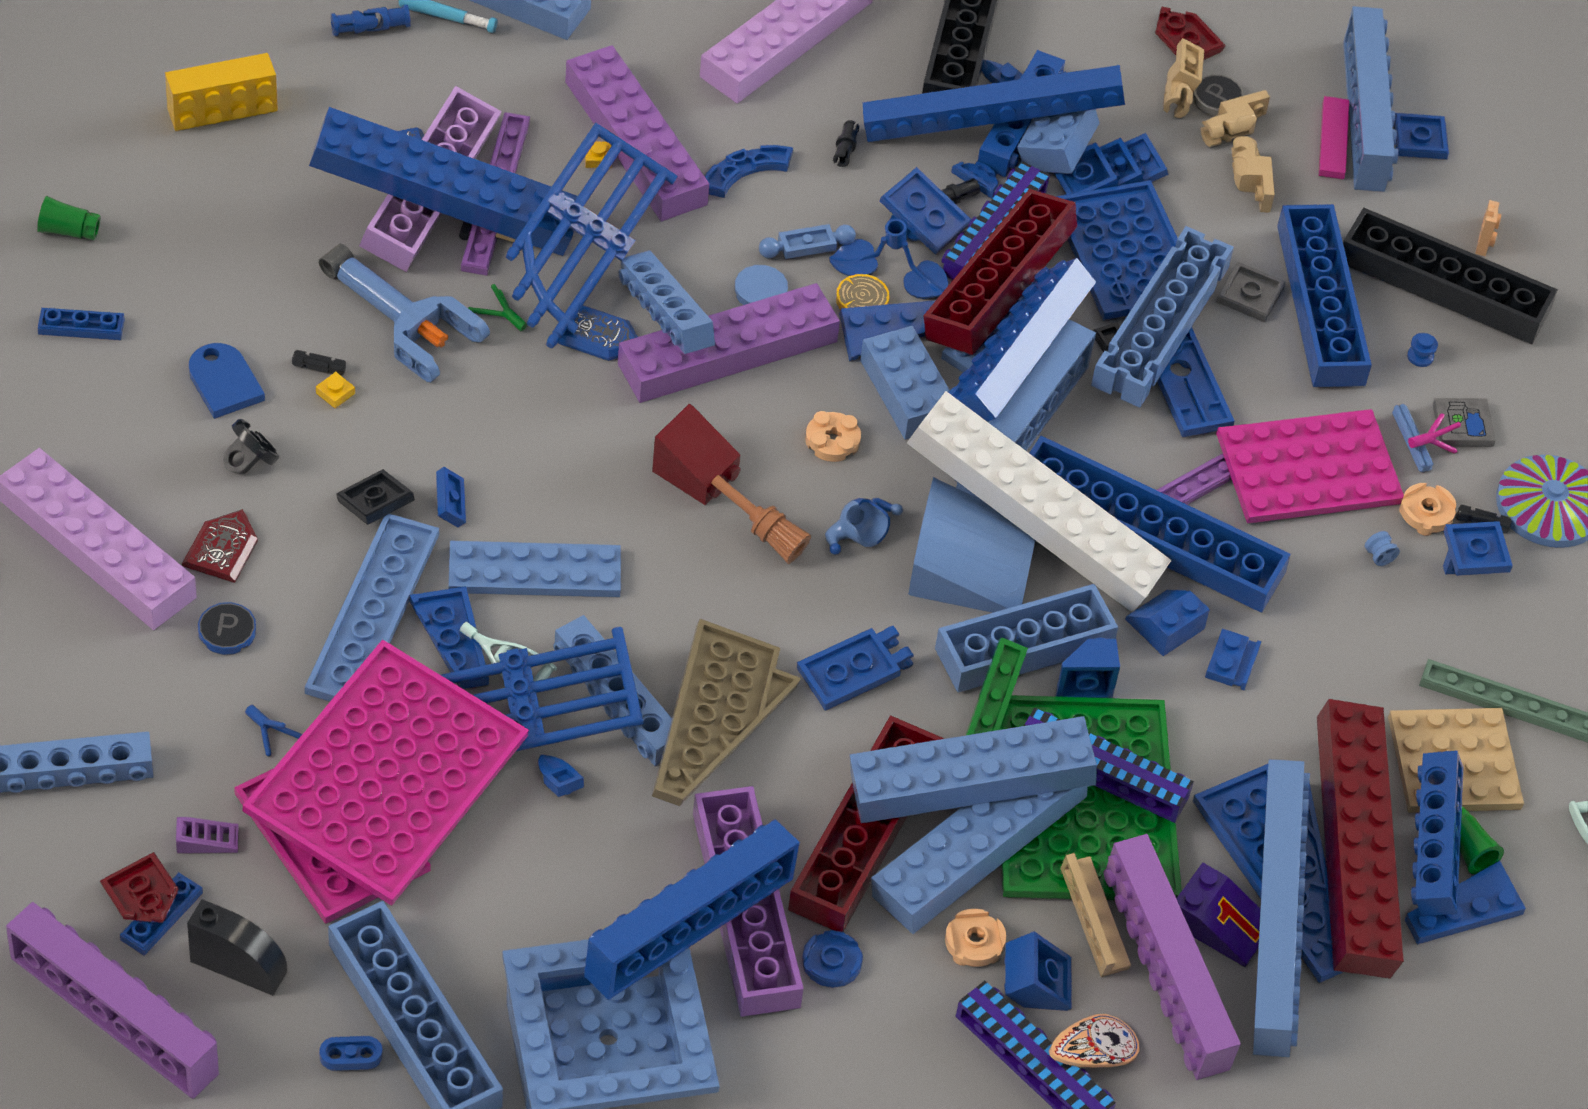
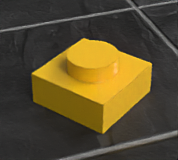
[585,141,612,168]
[316,372,355,408]

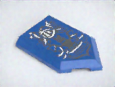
[558,305,638,361]

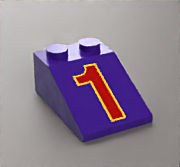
[1176,862,1261,967]

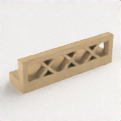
[1061,853,1131,977]

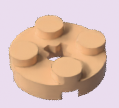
[805,411,861,462]
[1399,483,1456,536]
[945,909,1006,967]

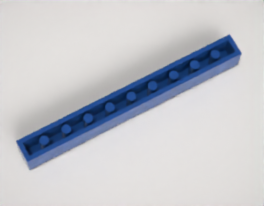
[862,65,1125,142]

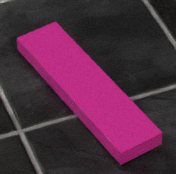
[1318,96,1349,179]

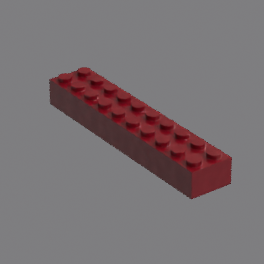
[1317,699,1404,979]

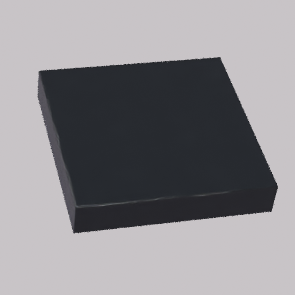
[336,469,415,525]

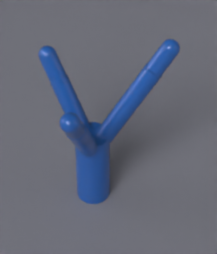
[245,705,302,756]

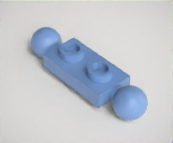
[759,224,856,259]

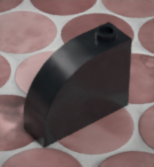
[187,899,287,996]

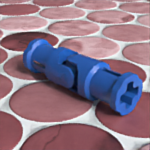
[330,4,411,36]

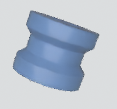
[1364,531,1400,566]

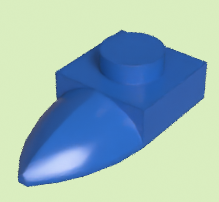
[981,60,1023,83]
[538,754,584,797]

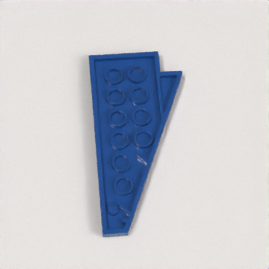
[1193,764,1343,983]

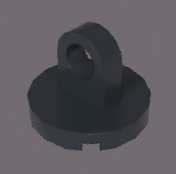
[223,419,279,474]

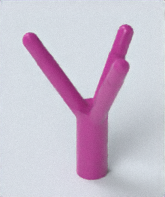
[1408,413,1461,454]

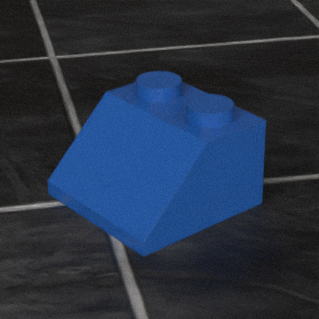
[1125,589,1210,656]
[1055,638,1120,698]
[1004,931,1072,1011]

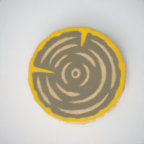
[836,274,889,310]

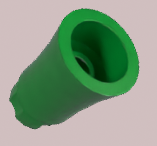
[37,196,101,240]
[1460,807,1504,875]

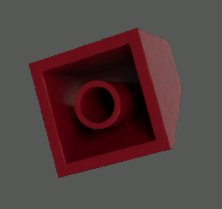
[652,404,741,505]

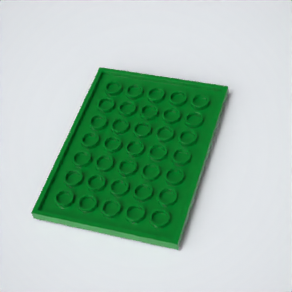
[1000,695,1182,900]

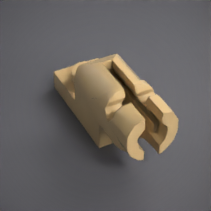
[1163,39,1204,118]
[1200,90,1270,147]
[1231,136,1275,213]

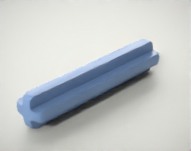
[1392,404,1433,473]

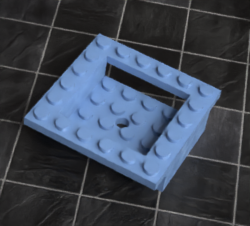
[502,939,720,1109]

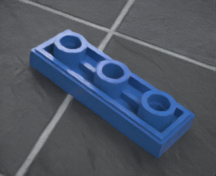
[38,308,125,340]
[120,872,203,956]

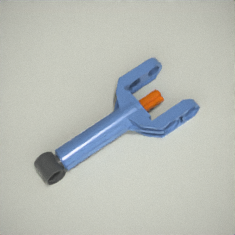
[318,243,490,382]

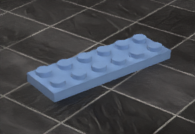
[449,541,621,597]

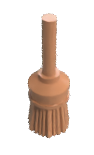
[711,475,811,564]

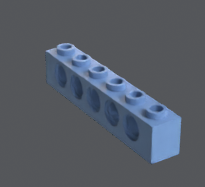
[618,250,715,354]
[553,615,672,766]
[0,731,153,793]

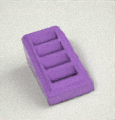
[176,817,239,853]

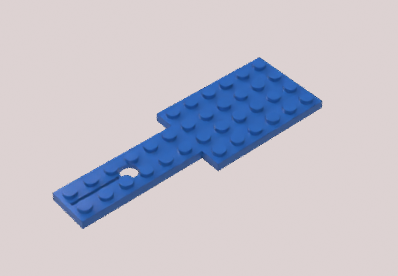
[1056,180,1235,437]

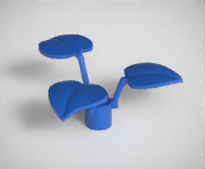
[829,215,948,299]

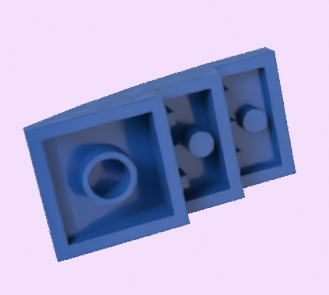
[1053,133,1168,195]

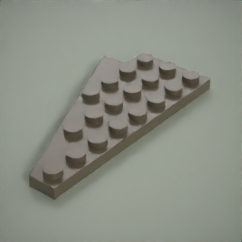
[652,619,801,806]

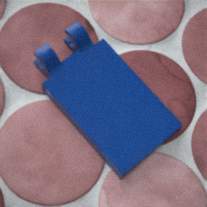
[797,626,914,711]

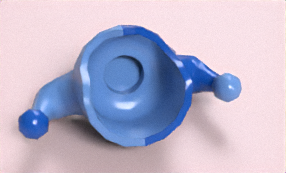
[825,498,903,555]

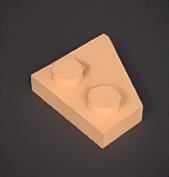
[1475,200,1502,256]

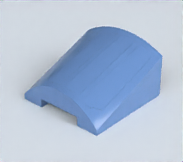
[908,477,1035,613]

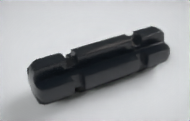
[292,350,346,376]
[1457,504,1511,533]

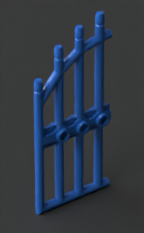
[506,122,678,349]
[441,627,644,752]

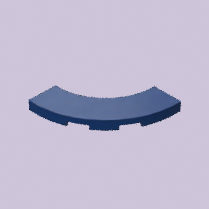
[704,145,793,198]

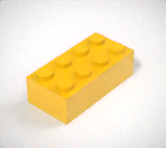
[165,53,278,131]

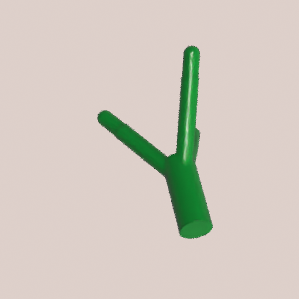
[468,284,527,332]

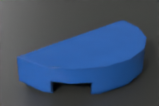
[951,161,998,199]

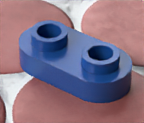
[319,1036,382,1070]

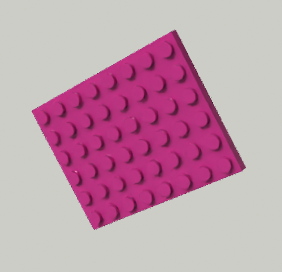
[242,639,529,906]

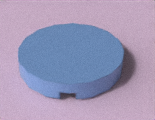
[734,265,788,305]

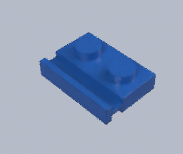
[1205,628,1262,690]

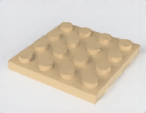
[1388,708,1524,813]

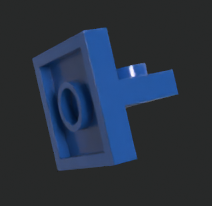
[1443,521,1513,576]

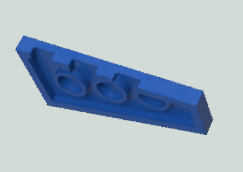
[839,300,936,362]
[1405,861,1526,944]

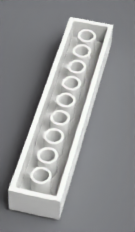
[907,391,1171,612]

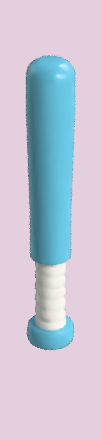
[398,0,498,33]

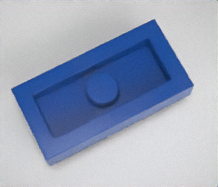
[436,467,466,528]

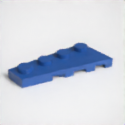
[409,586,489,689]

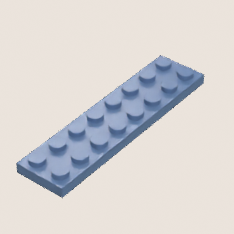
[305,514,439,701]

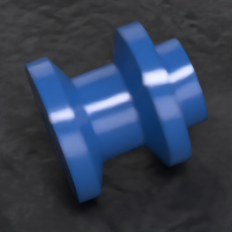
[1407,333,1438,367]

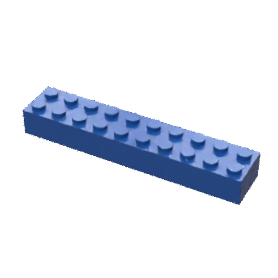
[309,107,577,256]
[1029,436,1291,613]

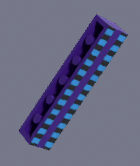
[941,161,1050,280]
[1024,708,1194,823]
[955,980,1116,1109]

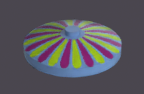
[1496,455,1588,548]

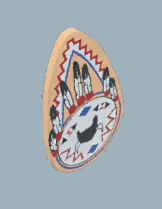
[1049,1014,1139,1068]

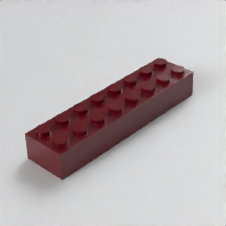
[923,189,1077,355]
[788,715,944,932]

